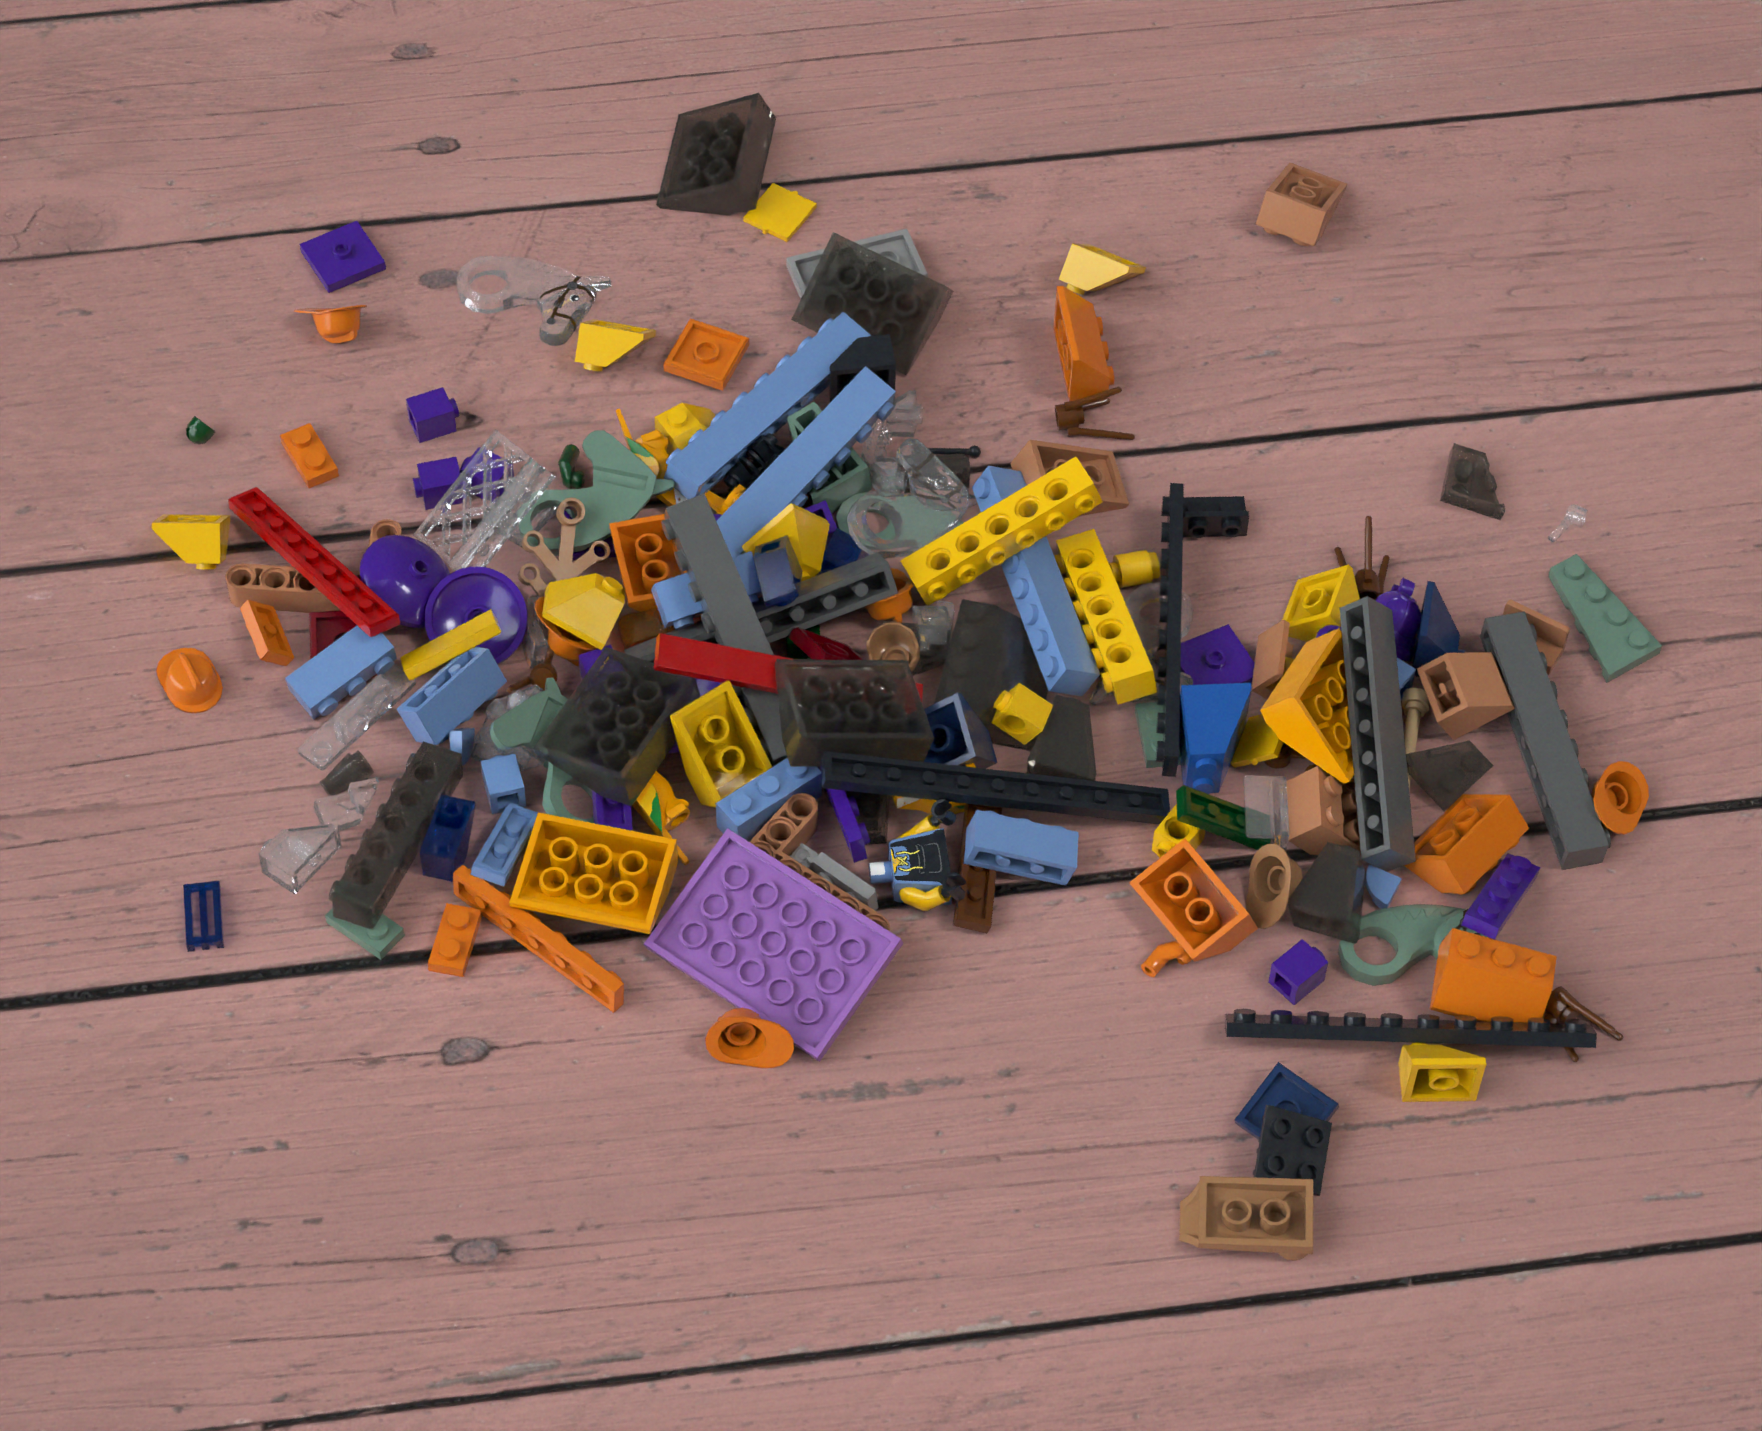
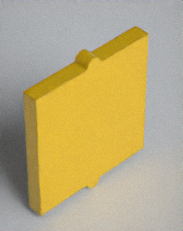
[743,183,817,242]
[1230,714,1284,768]

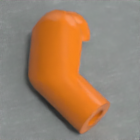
[1141,940,1192,977]

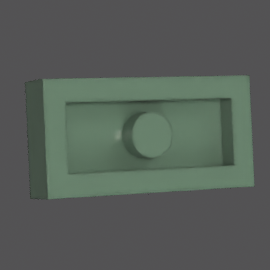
[1135,702,1181,768]
[325,891,405,960]

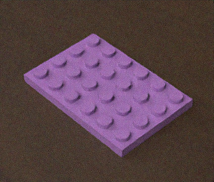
[644,828,903,1062]

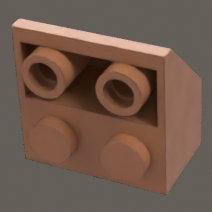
[1417,652,1515,740]
[1285,766,1361,856]

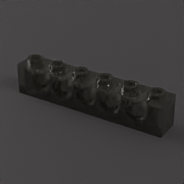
[329,741,463,930]

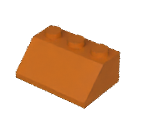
[1053,286,1114,401]
[609,514,687,621]
[1404,794,1529,895]
[1129,838,1258,962]
[1430,928,1557,1023]

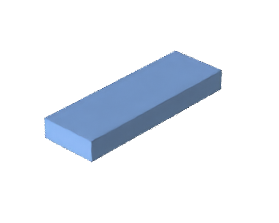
[470,803,538,887]

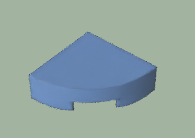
[449,728,475,766]
[1365,864,1402,909]

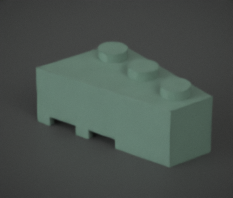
[787,401,872,514]

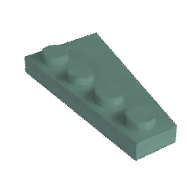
[1548,554,1662,683]

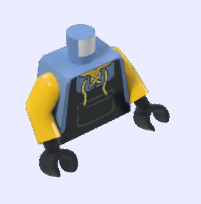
[869,799,966,911]

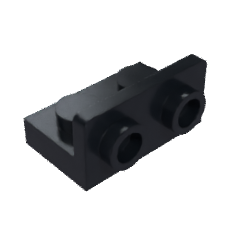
[1183,496,1249,538]

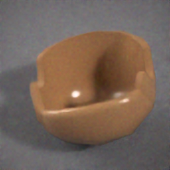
[866,622,920,678]

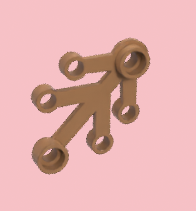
[518,497,610,598]

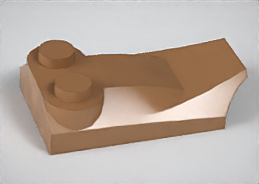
[1179,1176,1313,1260]

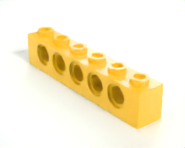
[900,456,1103,606]
[1054,529,1157,705]

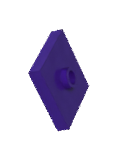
[299,221,386,293]
[1180,624,1255,685]

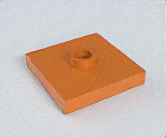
[663,318,749,391]

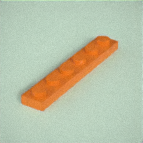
[453,865,624,1013]

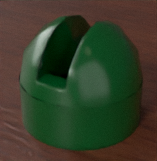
[186,416,215,445]

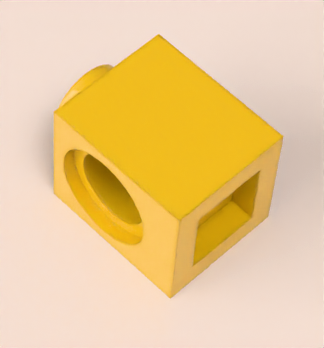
[991,683,1053,745]
[1151,803,1205,858]

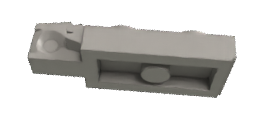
[790,843,878,911]

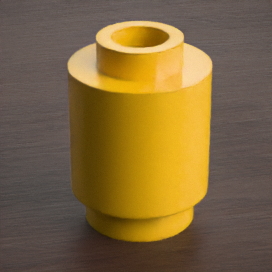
[1109,550,1160,588]

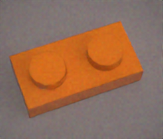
[280,423,339,488]
[240,600,294,666]
[428,903,482,977]

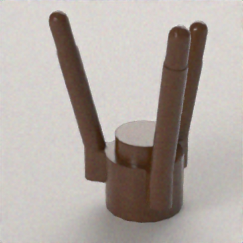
[1055,387,1135,440]
[1334,516,1390,600]
[506,649,563,695]
[1544,986,1623,1062]

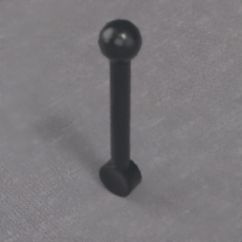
[912,444,981,458]

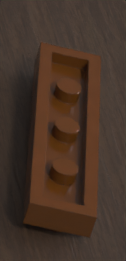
[953,804,1002,934]

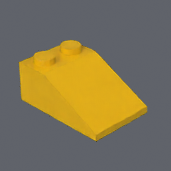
[670,681,772,808]

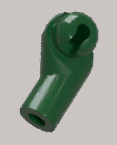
[558,444,585,489]

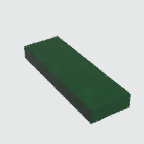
[1176,785,1271,850]

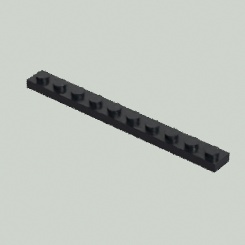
[1156,483,1184,777]
[821,751,1170,824]
[1225,1009,1597,1048]

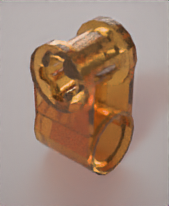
[617,608,675,649]

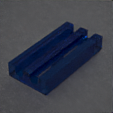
[183,881,224,952]

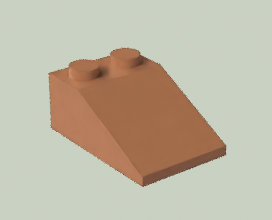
[1256,162,1347,246]
[1010,440,1129,516]

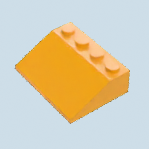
[1260,628,1354,784]
[509,812,678,934]

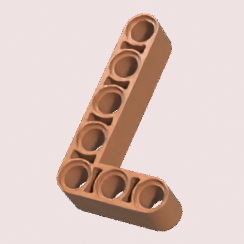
[225,519,402,613]
[750,793,890,931]

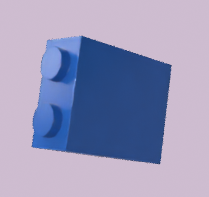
[1179,683,1252,794]

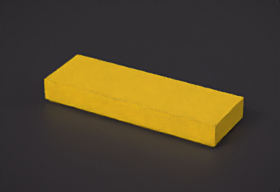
[400,609,501,681]

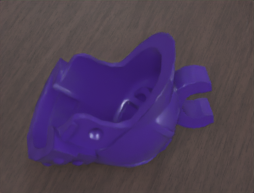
[1375,577,1421,661]

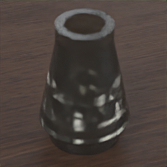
[320,751,374,799]

